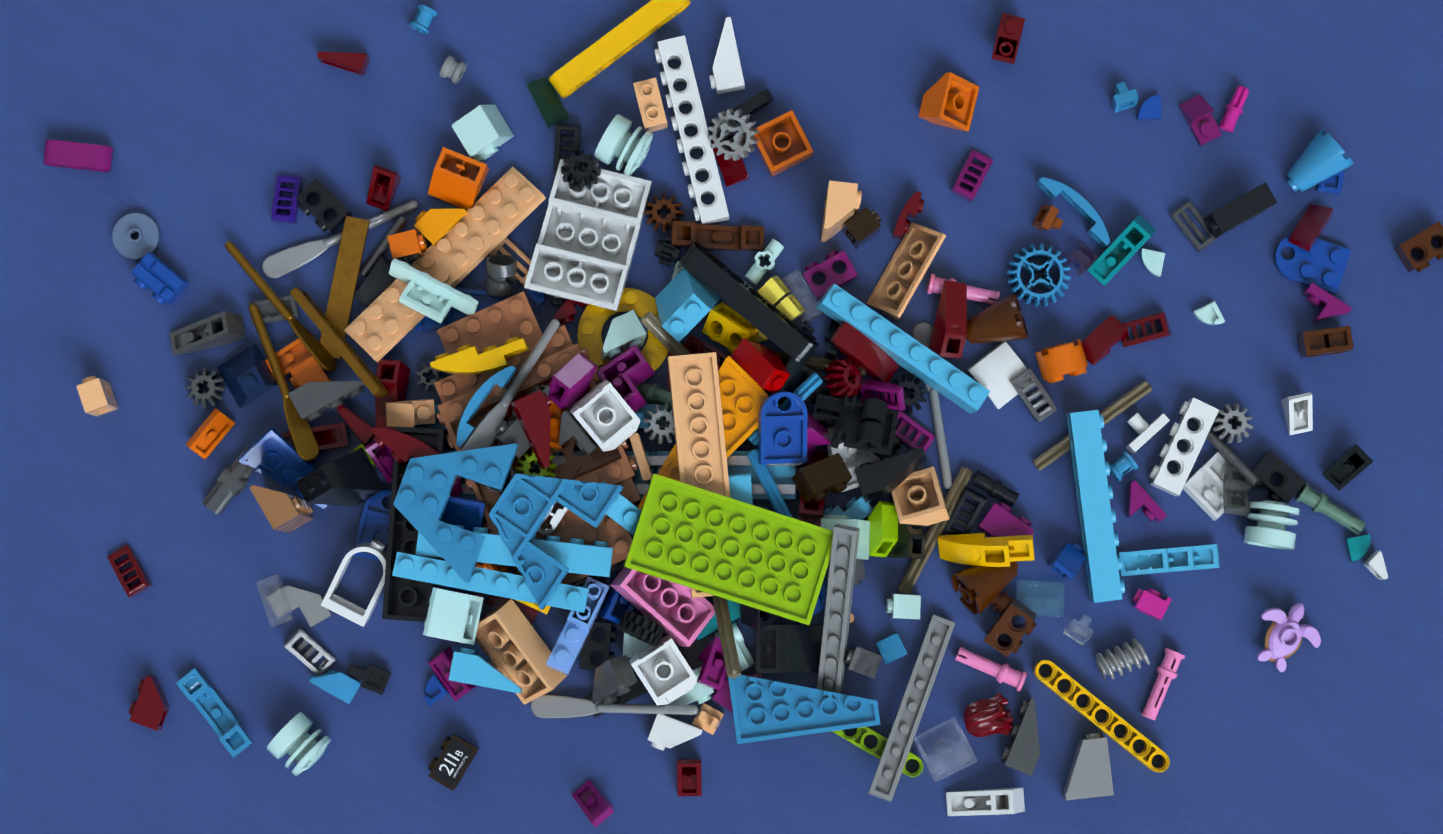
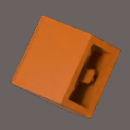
[428,147,489,210]

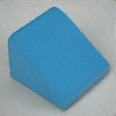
[875,633,908,664]

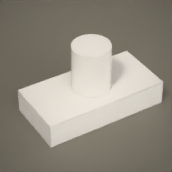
[1126,412,1170,454]

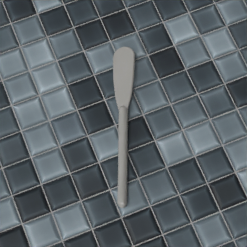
[262,200,418,279]
[461,319,560,451]
[913,322,953,489]
[531,695,698,718]

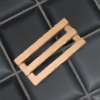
[490,237,531,286]
[629,433,653,482]

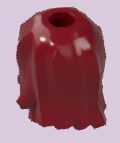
[963,692,1013,737]

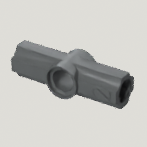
[202,447,256,515]

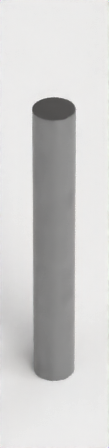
[360,216,407,278]
[1206,430,1260,486]

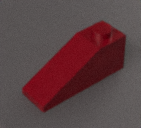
[511,390,551,469]

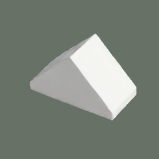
[1281,392,1313,435]

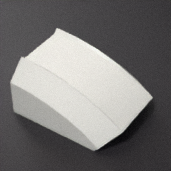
[569,380,641,452]
[629,635,698,705]

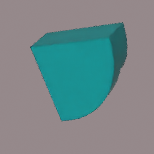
[1345,534,1371,562]

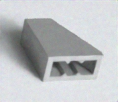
[1063,733,1114,800]

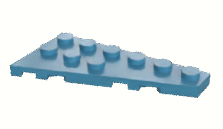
[728,675,881,744]

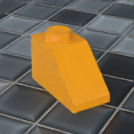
[414,209,468,246]

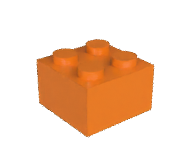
[753,110,814,177]

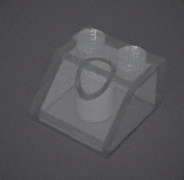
[913,717,978,783]

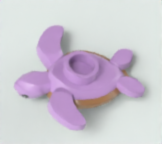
[1257,603,1321,672]

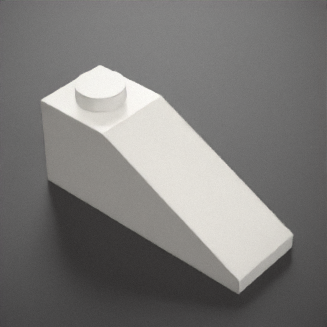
[709,17,745,95]
[946,787,1025,816]

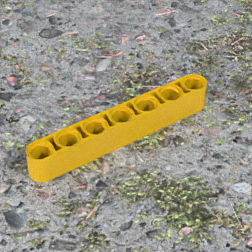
[548,0,691,99]
[1033,660,1170,772]

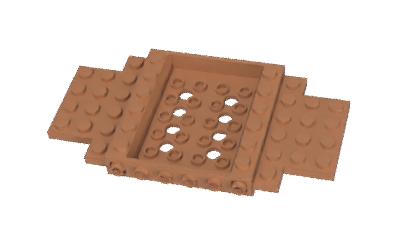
[434,291,641,585]

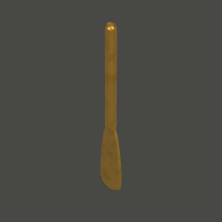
[225,241,337,372]
[249,304,319,461]

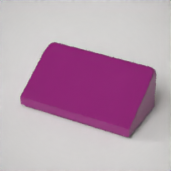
[428,647,477,702]

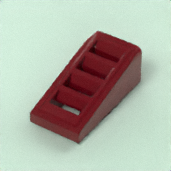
[317,52,370,76]
[1122,312,1172,348]
[336,404,375,446]
[107,545,152,598]

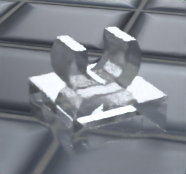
[1063,614,1094,646]

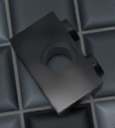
[1250,451,1306,504]

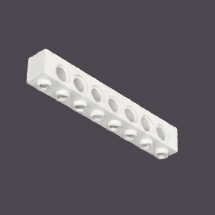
[654,35,729,225]

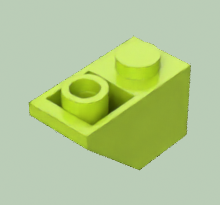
[866,501,898,557]

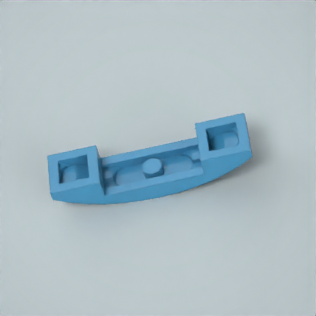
[1036,177,1110,249]
[456,366,518,448]
[176,668,253,758]

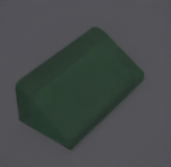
[526,76,569,128]

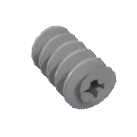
[1096,638,1150,682]

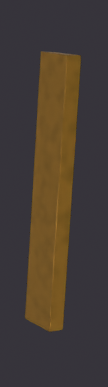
[320,216,370,359]
[289,287,388,399]

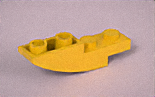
[430,337,530,375]
[937,533,1035,567]

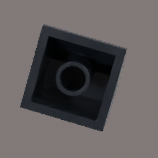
[296,447,385,506]

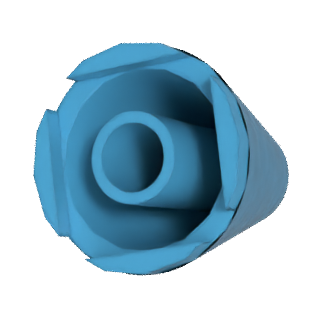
[1286,129,1354,192]

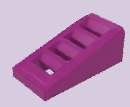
[951,150,993,202]
[860,378,906,411]
[895,410,936,452]

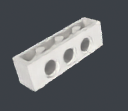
[1149,398,1219,497]

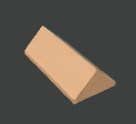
[866,223,946,322]

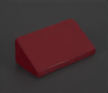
[711,133,749,187]
[1288,204,1333,252]

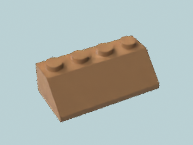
[249,485,314,533]

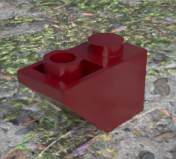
[991,13,1025,65]
[129,675,170,731]

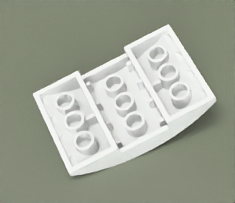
[524,159,652,311]

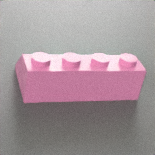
[610,567,715,647]

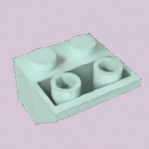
[423,587,484,645]

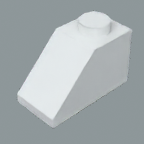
[648,714,703,751]

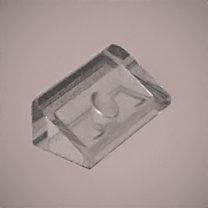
[256,574,294,628]

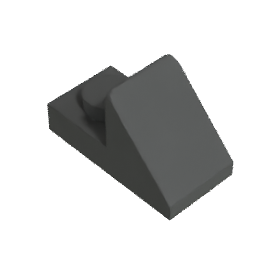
[559,407,599,454]

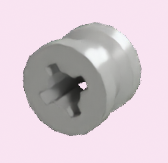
[439,55,467,85]

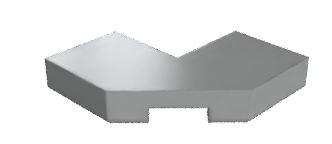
[267,586,332,627]

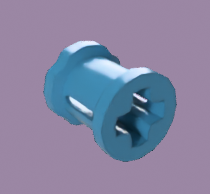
[409,4,437,35]
[1109,452,1138,482]

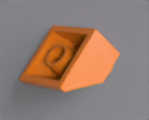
[918,72,979,132]

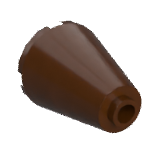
[965,293,1029,344]
[951,561,1019,615]

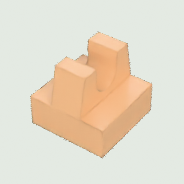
[692,703,724,735]

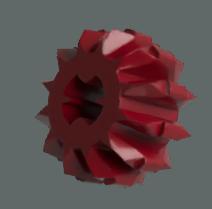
[824,358,863,399]

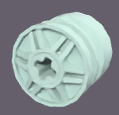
[594,114,653,177]
[1244,500,1300,550]
[266,712,331,776]

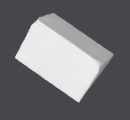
[1363,550,1388,580]

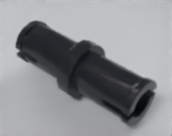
[971,470,1019,507]

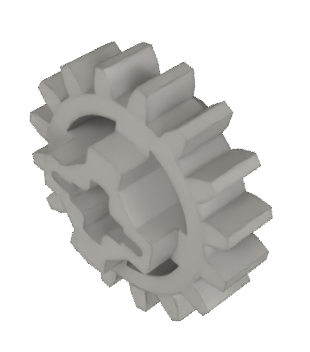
[708,108,759,161]

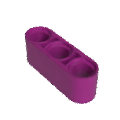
[43,140,113,172]

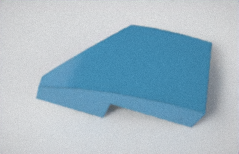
[308,670,361,704]

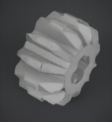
[643,403,675,444]
[1213,403,1253,444]

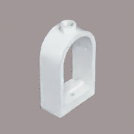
[321,539,387,627]

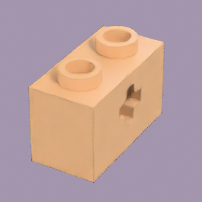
[633,78,668,133]
[76,376,119,417]

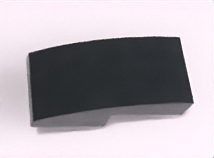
[354,256,395,307]

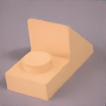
[385,399,435,428]

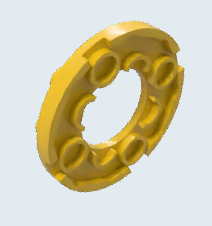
[578,288,668,372]

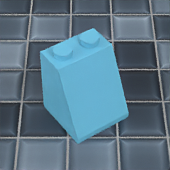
[655,268,720,342]

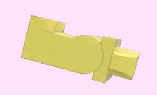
[755,275,806,343]

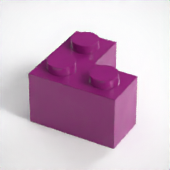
[596,345,655,413]

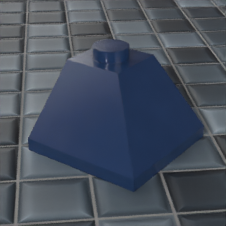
[217,344,277,408]

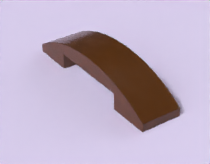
[671,221,764,251]

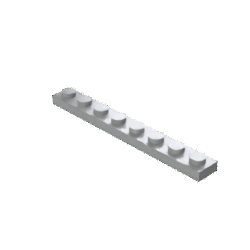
[817,524,860,694]
[868,614,955,802]

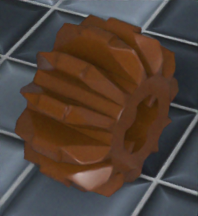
[644,193,684,234]

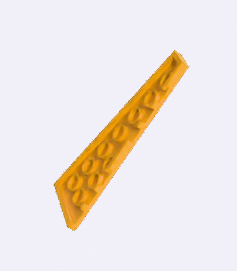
[638,356,779,510]

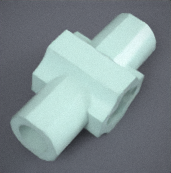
[745,239,784,285]

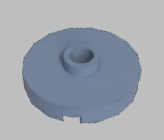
[112,213,161,260]

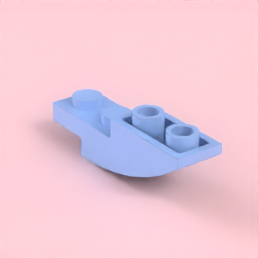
[546,577,610,675]

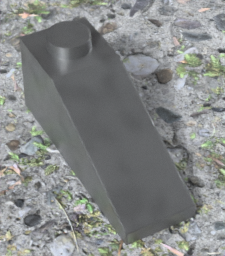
[169,311,246,356]

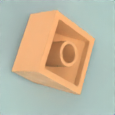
[891,466,950,526]

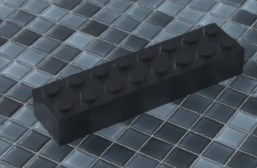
[382,427,448,622]

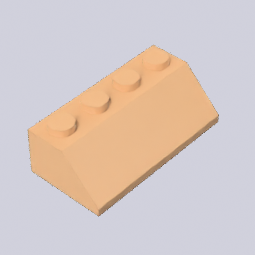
[821,180,862,243]
[475,599,568,705]

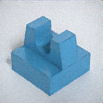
[1111,82,1139,113]

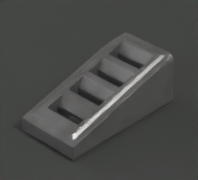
[1010,368,1057,422]
[284,626,336,676]

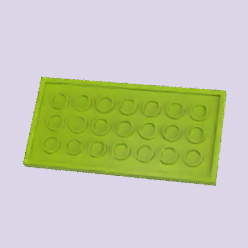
[624,474,833,625]

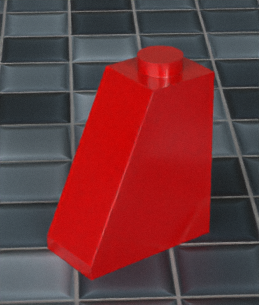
[731,338,790,393]

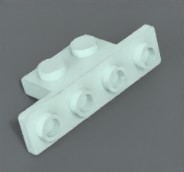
[389,258,478,323]

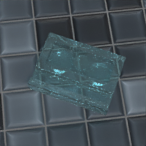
[1015,581,1064,617]

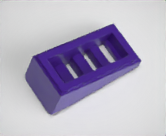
[271,175,302,224]

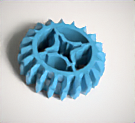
[1007,243,1071,307]

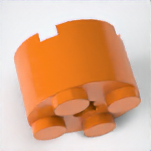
[1035,339,1088,383]

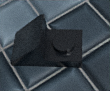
[1322,444,1373,491]

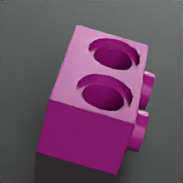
[802,250,858,300]

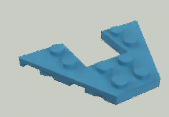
[393,443,519,583]
[489,473,624,610]

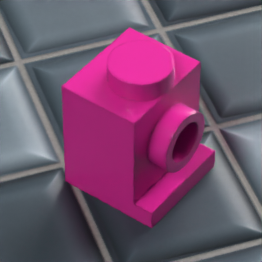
[1132,588,1172,620]

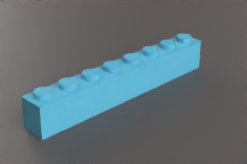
[816,283,990,414]
[1066,410,1125,603]
[416,524,614,577]
[392,552,589,613]

